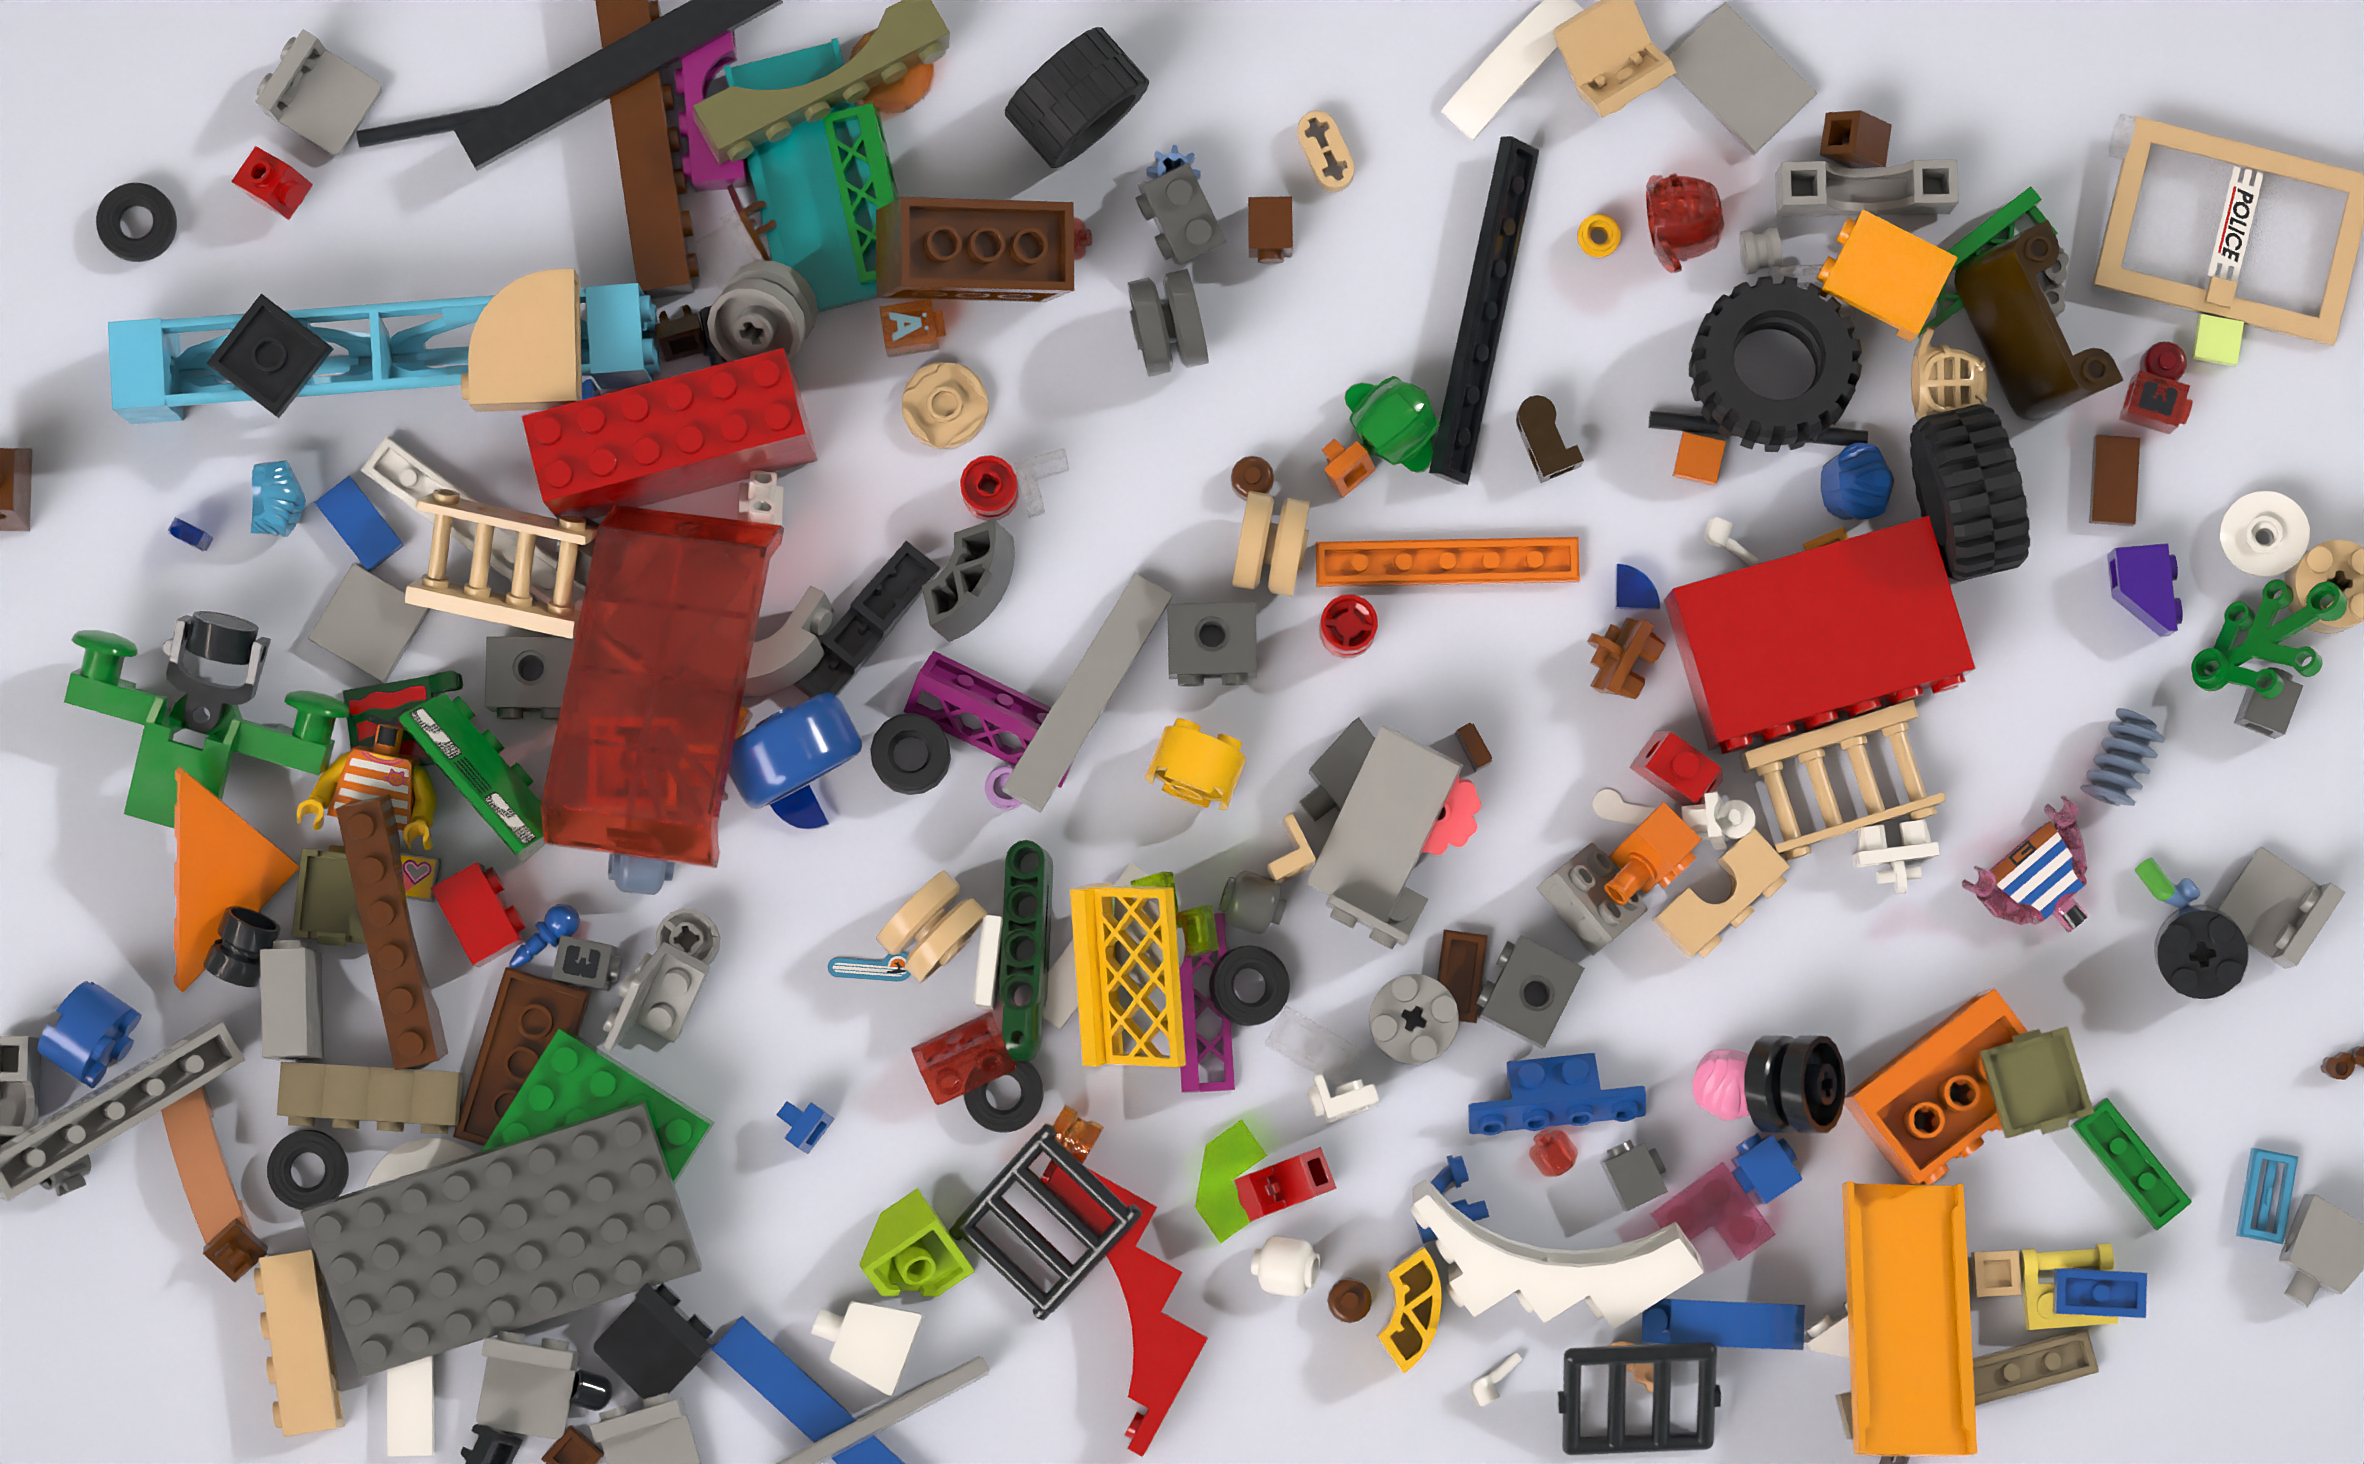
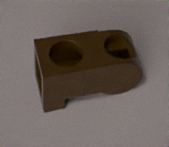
[1516,395,1584,483]

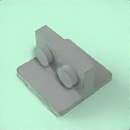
[1537,843,1648,956]

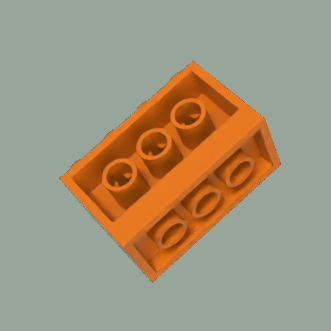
[1844,988,2028,1185]

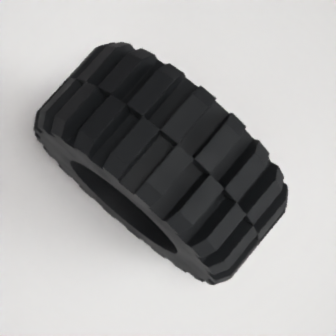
[1689,276,1862,452]
[1910,404,2030,581]

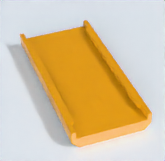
[1842,1181,1978,1457]

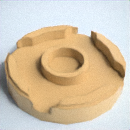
[902,362,988,449]

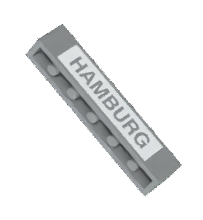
[0,1021,245,1201]

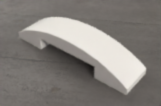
[1441,0,1584,141]

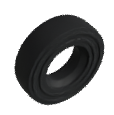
[96,182,177,262]
[1209,945,1290,1026]
[963,1052,1044,1133]
[267,1130,349,1210]

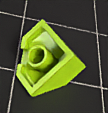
[859,1188,975,1297]

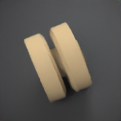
[1232,491,1310,597]
[876,870,989,983]

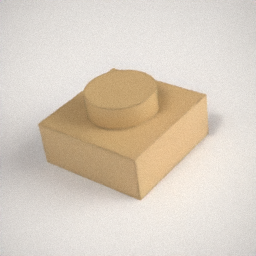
[1971,1250,2022,1297]

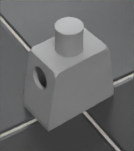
[2279,1194,2364,1307]

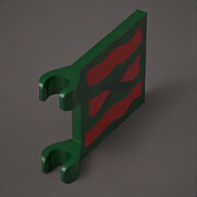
[343,671,463,767]

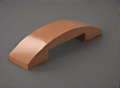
[161,1085,253,1244]

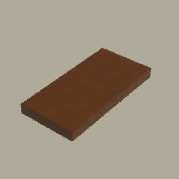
[453,967,592,1146]

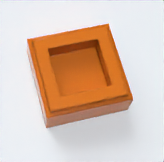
[1672,431,1726,486]

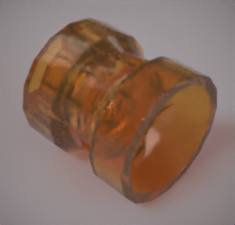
[1053,1105,1104,1164]

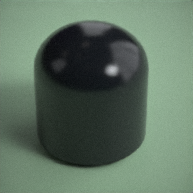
[569,1369,612,1411]

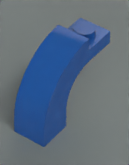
[1642,1298,1805,1350]

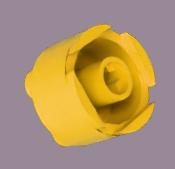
[1145,718,1247,810]

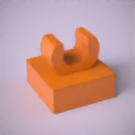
[1321,438,1376,498]

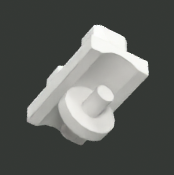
[736,471,784,549]
[1681,792,1756,850]
[1852,820,1940,894]

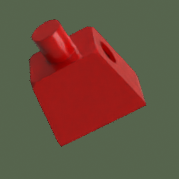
[1629,731,1723,806]

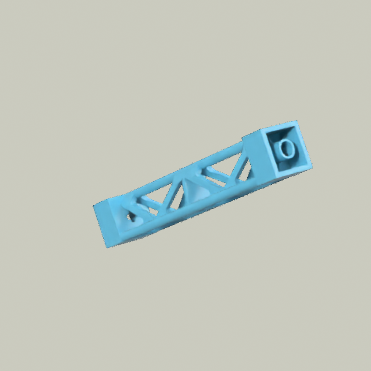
[108,283,660,424]

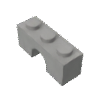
[0,1036,41,1146]

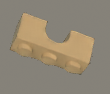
[1652,828,1790,959]

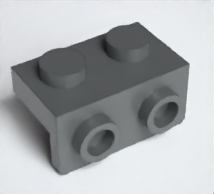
[1135,162,1227,265]

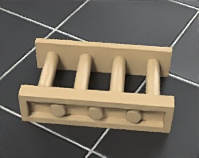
[405,489,600,639]
[1740,700,1946,861]

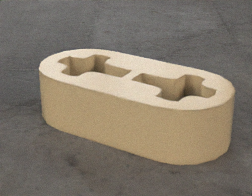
[1297,110,1354,192]

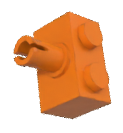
[1604,802,1702,905]

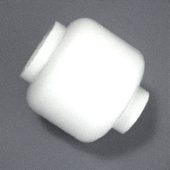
[1251,1236,1320,1297]

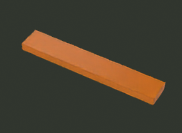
[1315,537,1580,587]

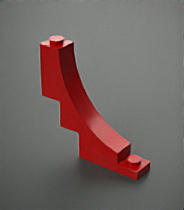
[1040,1160,1208,1457]

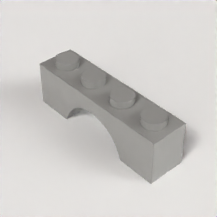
[1775,159,1959,216]

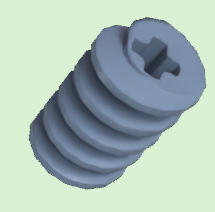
[2080,708,2165,806]

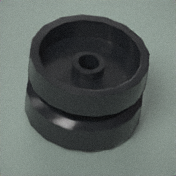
[1744,1035,1845,1133]

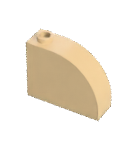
[461,269,582,412]

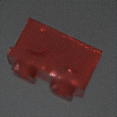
[911,1011,1016,1105]

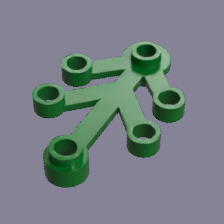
[2191,579,2347,699]

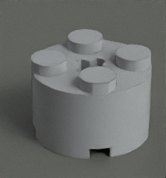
[1369,974,1459,1065]

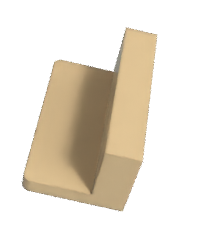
[1267,813,1316,884]

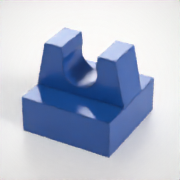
[776,1101,835,1154]

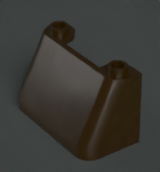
[1954,220,2124,421]

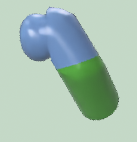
[2135,858,2200,909]

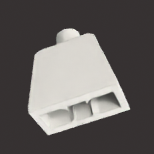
[811,1301,924,1396]

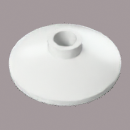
[2220,491,2310,577]

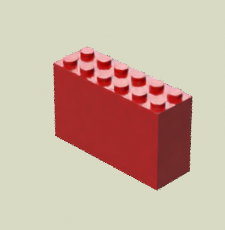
[521,348,818,520]
[1664,516,1976,755]

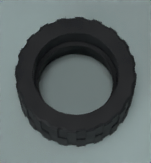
[1005,27,1149,168]

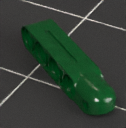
[999,840,1053,1061]

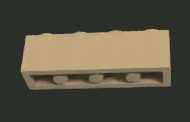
[254,1250,345,1437]

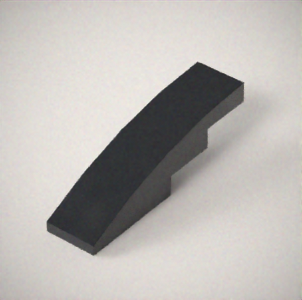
[793,540,940,698]

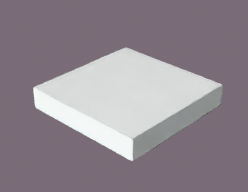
[973,915,1003,1010]

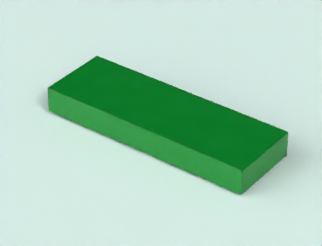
[2070,1098,2192,1230]

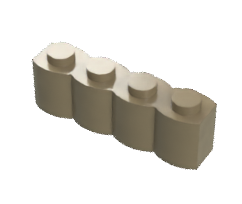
[277,1062,463,1134]

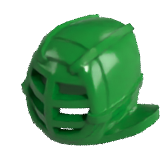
[1344,376,1439,473]

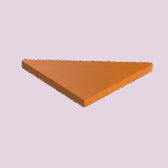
[173,766,300,992]

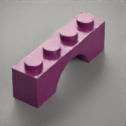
[675,30,748,192]

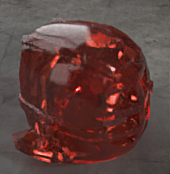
[1646,173,1725,273]

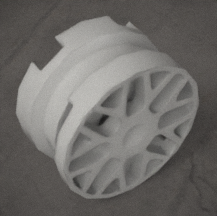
[655,908,721,965]

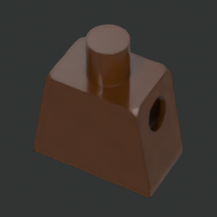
[0,448,32,531]

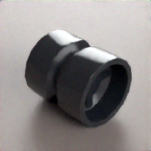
[203,906,281,987]

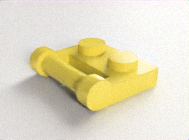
[2020,1243,2118,1330]

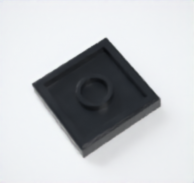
[207,293,333,418]

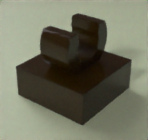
[655,305,707,362]

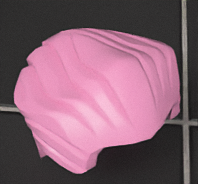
[1692,1049,1750,1121]

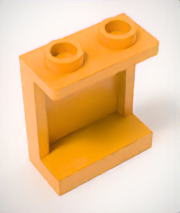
[1816,210,1958,343]

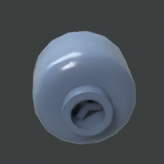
[608,835,675,895]

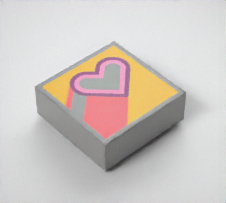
[401,853,441,903]

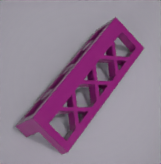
[903,650,1076,788]
[1175,913,1235,1093]

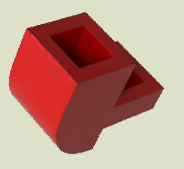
[1234,1147,1337,1222]

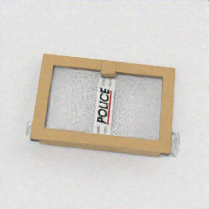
[2092,114,2364,346]

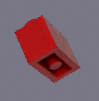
[430,862,526,968]

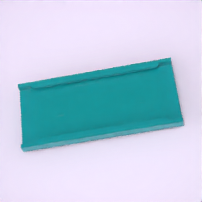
[723,38,879,313]

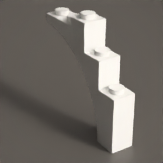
[1410,1178,1704,1329]

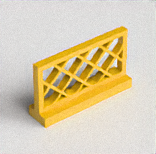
[1070,883,1186,1067]

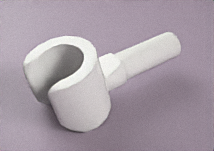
[1704,517,1759,566]
[1470,1352,1522,1406]

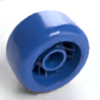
[722,692,862,809]

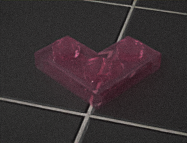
[1650,1162,1776,1261]

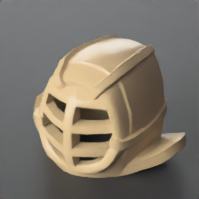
[1911,326,1989,421]

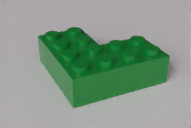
[481,1028,714,1186]

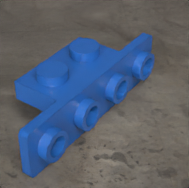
[1468,1053,1646,1135]

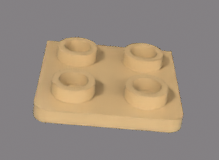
[1553,0,1676,118]

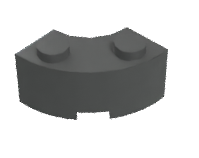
[922,519,1015,642]

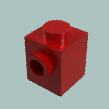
[231,146,313,220]

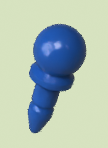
[509,904,580,968]

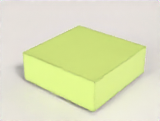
[2191,314,2244,366]

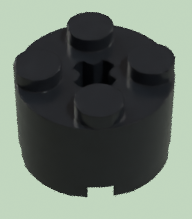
[2154,904,2248,999]

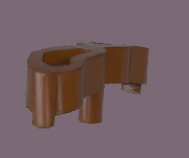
[2320,1046,2364,1080]

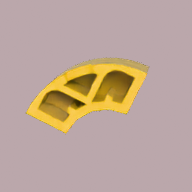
[1376,1247,1442,1374]

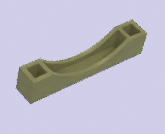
[693,0,950,165]

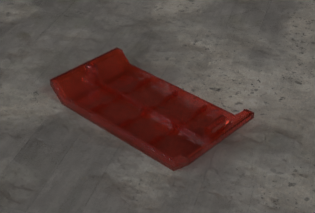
[541,505,784,868]

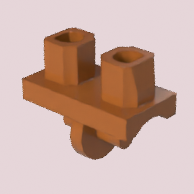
[1587,617,1665,699]

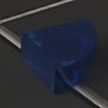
[167,517,214,552]
[1615,564,1660,610]
[770,785,830,830]

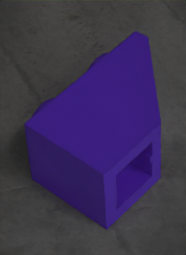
[2107,543,2183,637]

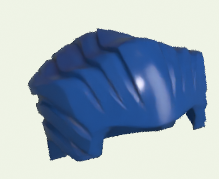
[1820,443,1895,520]

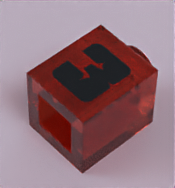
[2119,370,2193,434]

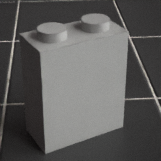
[260,940,324,1061]

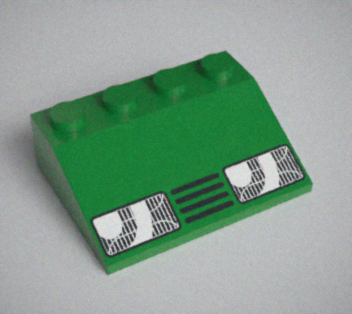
[398,692,563,863]

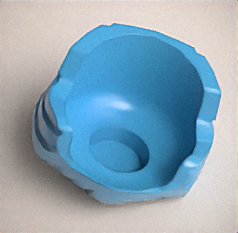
[251,460,306,537]

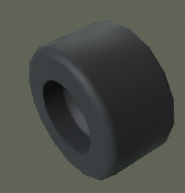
[870,713,951,795]

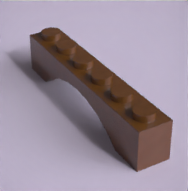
[336,795,448,1070]

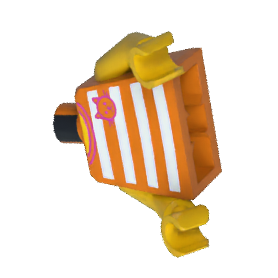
[297,724,438,850]

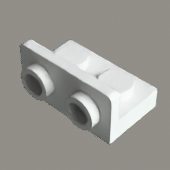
[1307,1073,1379,1124]

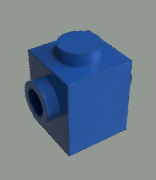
[1731,1133,1803,1204]

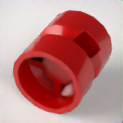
[960,455,1019,521]
[1319,594,1378,658]

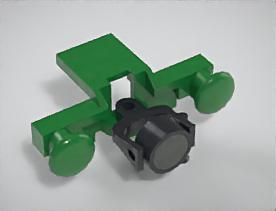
[64,611,349,829]

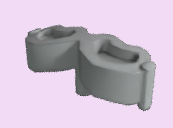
[2043,247,2069,317]

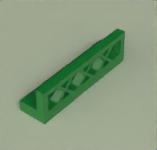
[823,103,899,285]
[1917,186,2058,338]

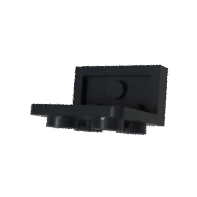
[593,1283,716,1400]

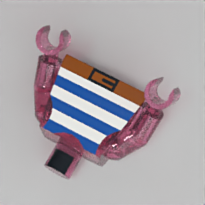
[1961,795,2088,933]

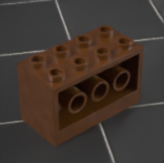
[876,197,1074,302]

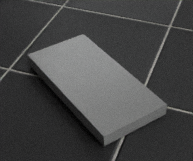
[1307,724,1463,923]

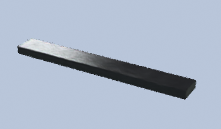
[454,0,783,171]
[1429,136,1539,485]

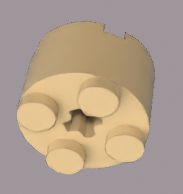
[2284,540,2364,634]

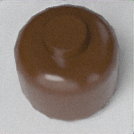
[1230,456,1274,501]
[1327,1278,1372,1323]

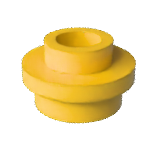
[1577,214,1621,258]

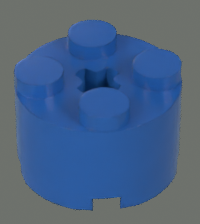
[37,981,142,1089]

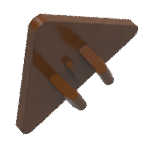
[727,184,777,261]

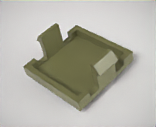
[291,845,366,947]
[1979,1026,2094,1139]

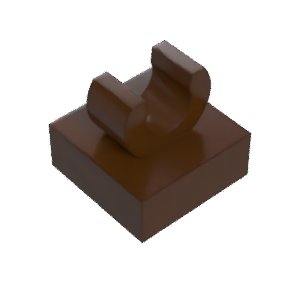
[203,1218,268,1283]

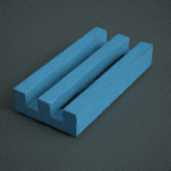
[2236,1148,2298,1244]

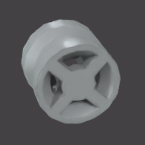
[1739,227,1782,275]

